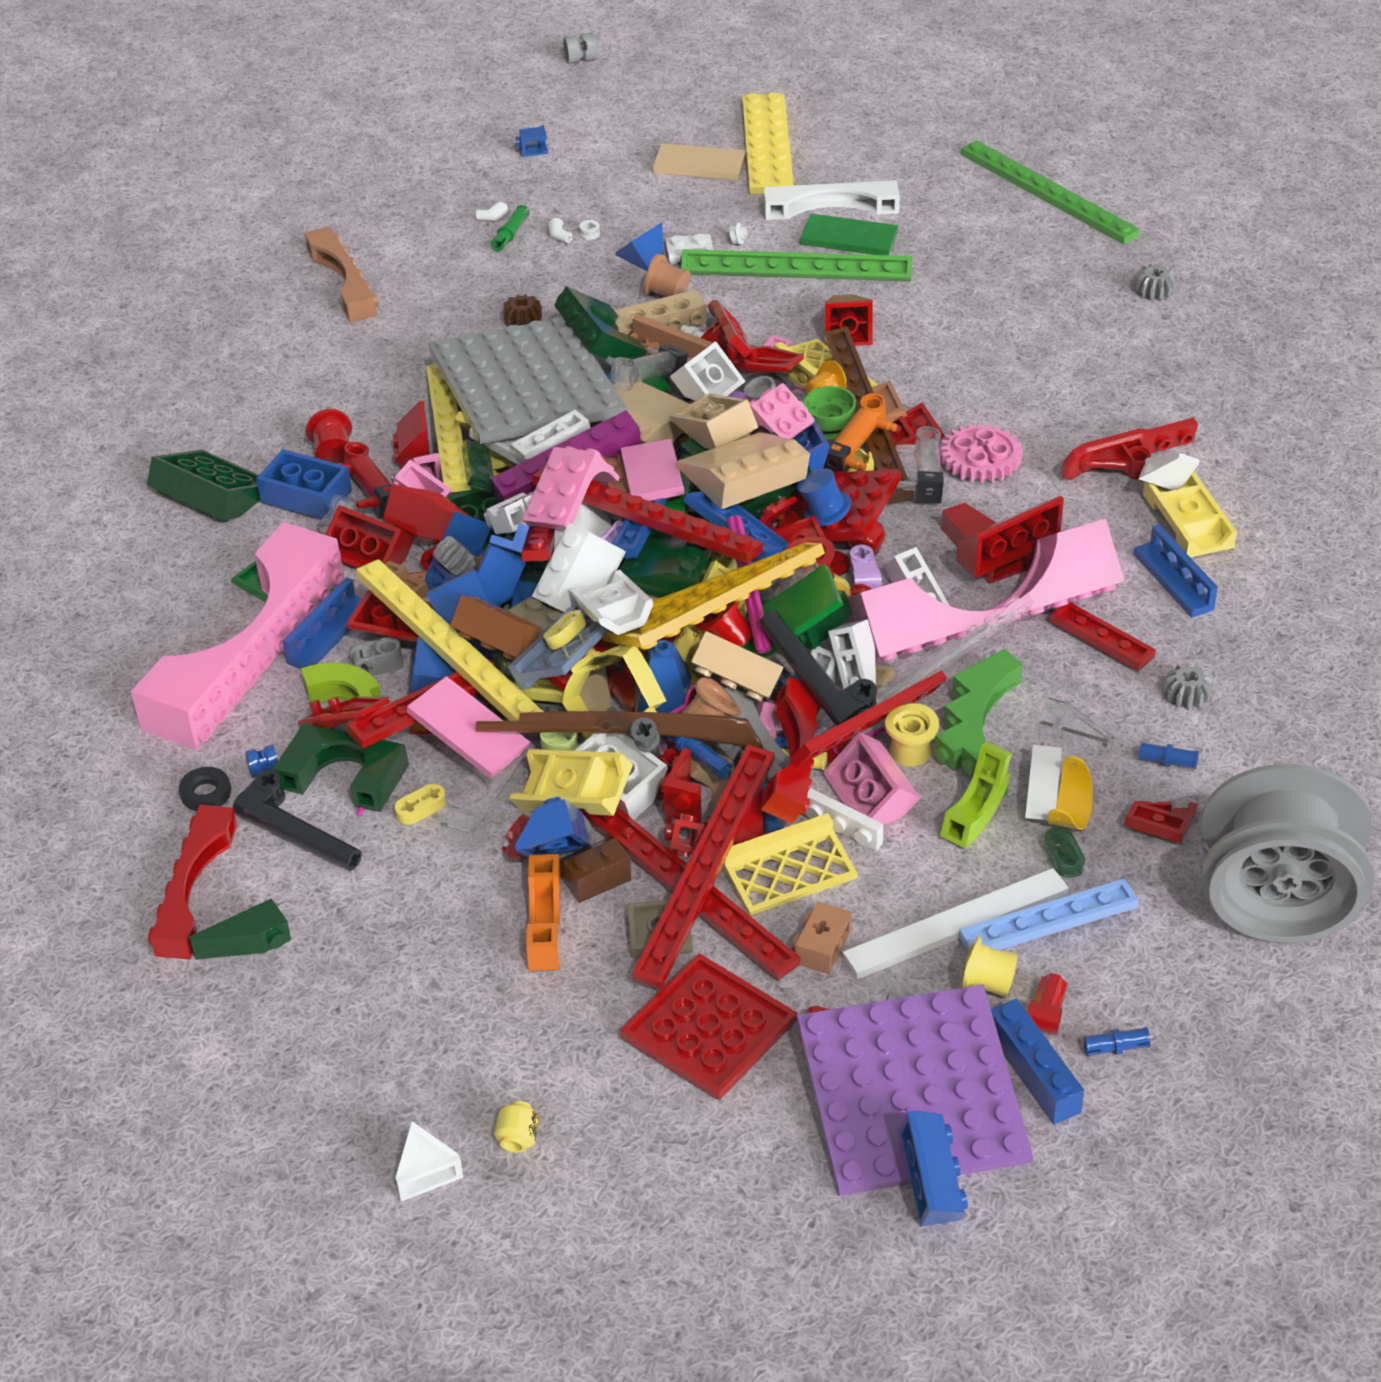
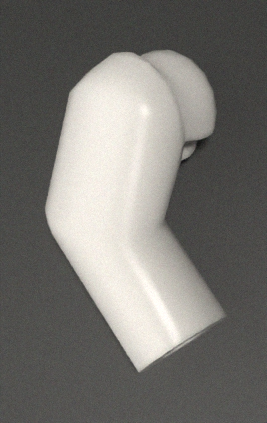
[548,217,572,243]

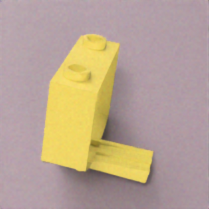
[562,644,666,740]

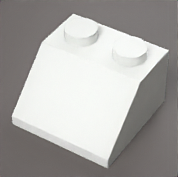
[670,342,746,401]

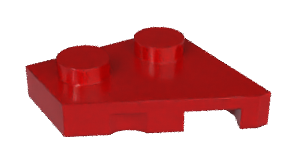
[1124,801,1198,843]

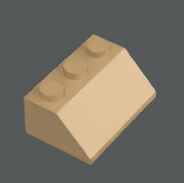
[691,631,783,702]

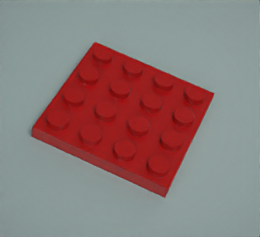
[776,468,902,541]
[620,953,797,1101]

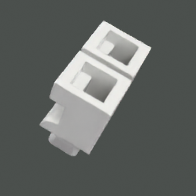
[484,491,534,534]

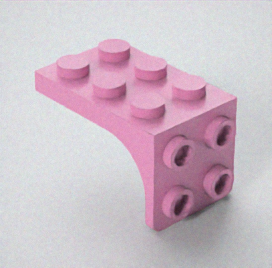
[749,383,814,439]
[522,446,620,530]

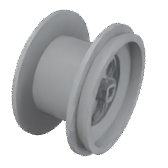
[1201,764,1374,943]

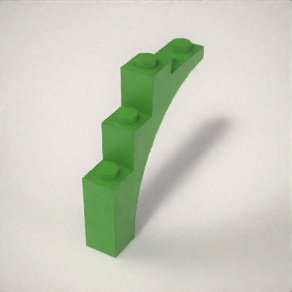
[934,649,1023,797]

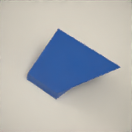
[615,222,664,271]

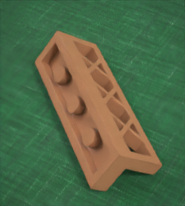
[630,314,713,364]

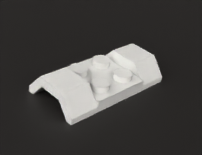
[569,570,653,635]

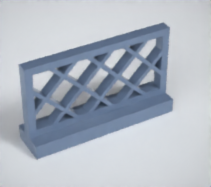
[508,606,609,690]

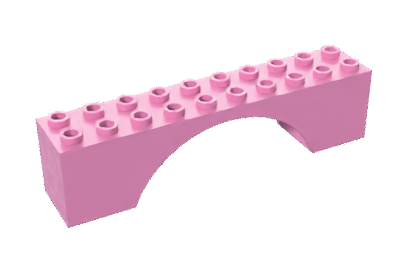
[847,519,1124,663]
[131,522,344,750]

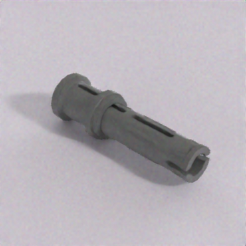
[631,717,661,758]

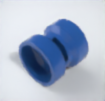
[245,745,278,778]

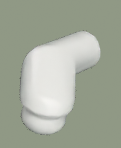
[476,202,508,221]

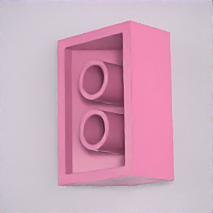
[823,732,920,824]

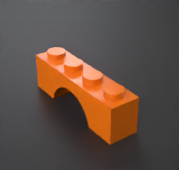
[526,854,561,971]

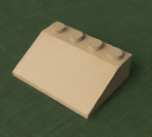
[589,376,689,444]
[675,432,810,509]

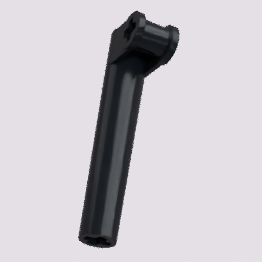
[759,610,877,726]
[233,770,362,871]

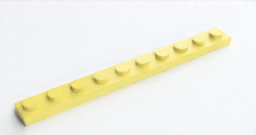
[426,363,471,493]
[356,559,544,721]

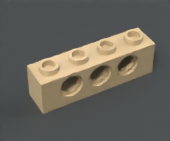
[612,290,707,336]

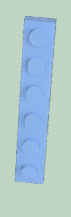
[959,879,1138,951]

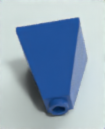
[408,636,457,695]
[635,640,691,713]

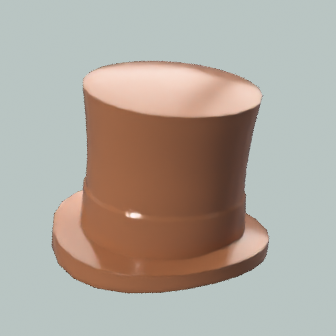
[643,254,690,297]
[681,678,742,741]

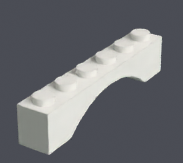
[764,180,900,220]

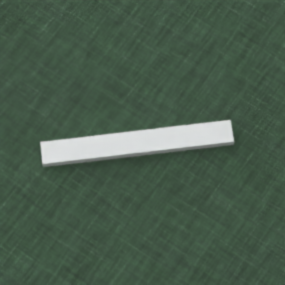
[842,868,1069,980]

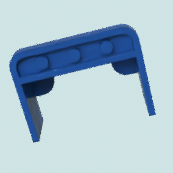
[425,511,527,605]

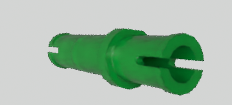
[490,205,530,251]

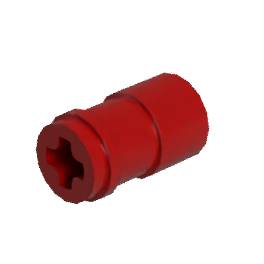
[608,671,635,712]

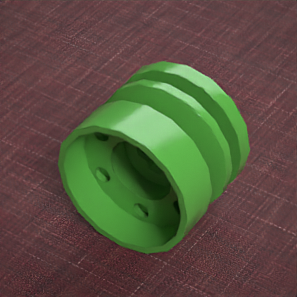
[804,386,856,441]

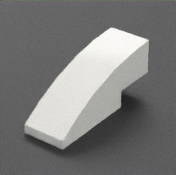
[1025,745,1062,820]

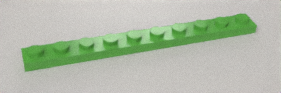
[961,140,1140,244]
[681,249,912,281]

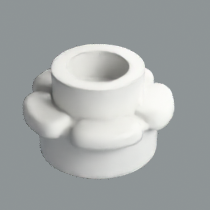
[730,223,748,245]

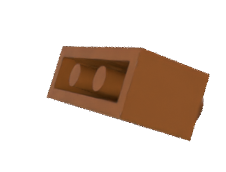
[450,595,542,660]

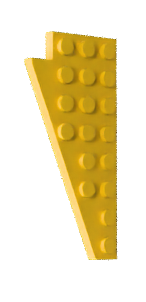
[602,542,825,650]

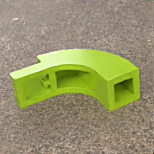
[301,663,381,710]
[940,741,1012,848]

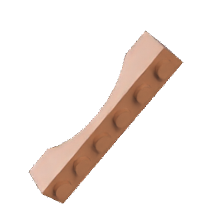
[304,226,378,323]

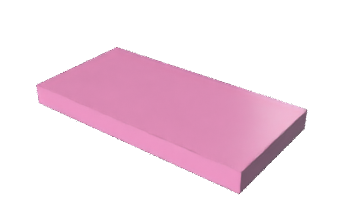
[621,439,685,501]
[407,676,530,779]

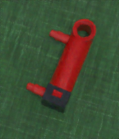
[340,442,392,518]

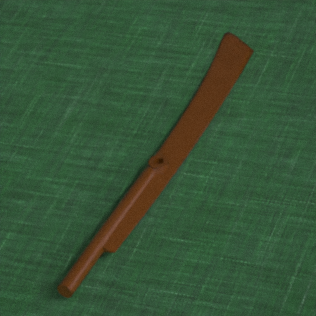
[476,711,763,749]

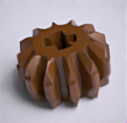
[503,294,542,326]

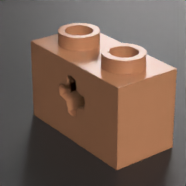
[792,902,852,974]

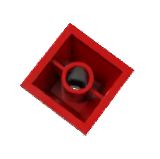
[825,294,873,346]

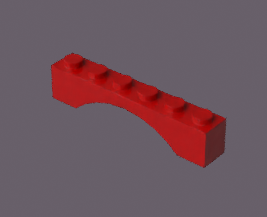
[761,676,820,824]
[148,805,238,960]

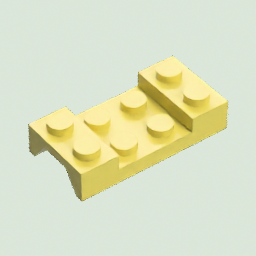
[1143,472,1237,557]
[509,749,633,816]

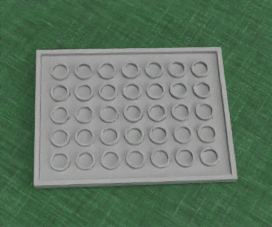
[429,317,627,444]

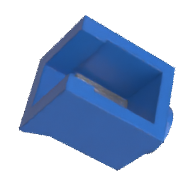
[515,125,548,157]

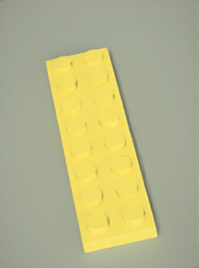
[742,92,794,194]

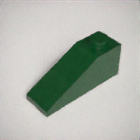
[189,898,291,960]

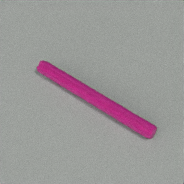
[727,515,772,654]

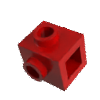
[663,813,705,857]

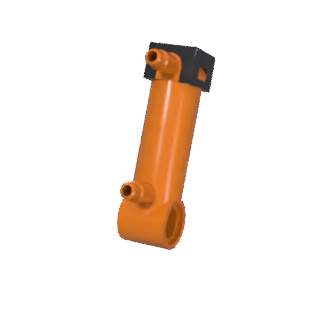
[823,393,897,473]

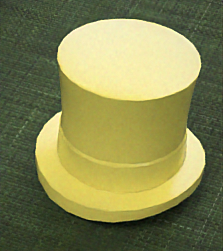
[885,703,939,767]
[962,936,1018,998]

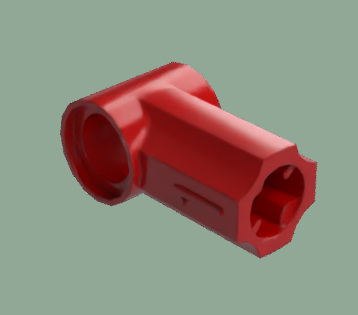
[1027,973,1068,1035]

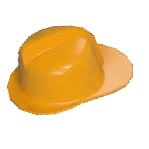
[805,360,846,396]

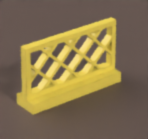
[774,339,878,390]
[721,813,858,916]

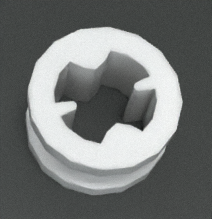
[580,220,600,240]

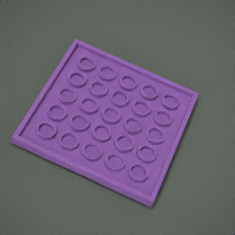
[797,985,1034,1196]

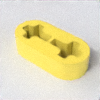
[543,610,587,650]
[395,784,446,825]

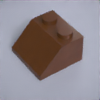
[559,838,631,903]

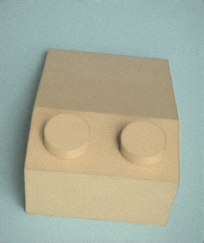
[669,393,758,449]

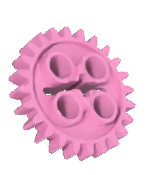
[940,423,1023,483]

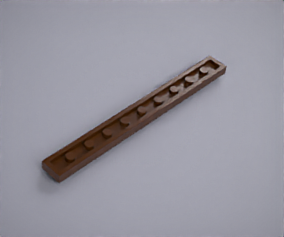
[824,327,914,505]

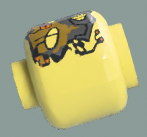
[494,1101,540,1153]

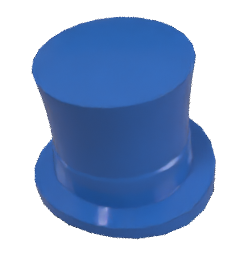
[797,469,852,526]

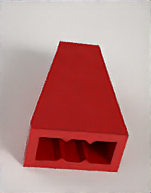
[941,503,1035,584]

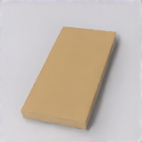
[653,143,746,180]

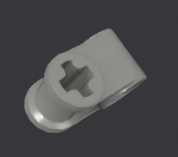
[349,637,404,676]

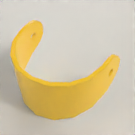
[1048,756,1093,830]

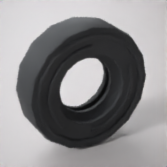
[179,767,231,811]

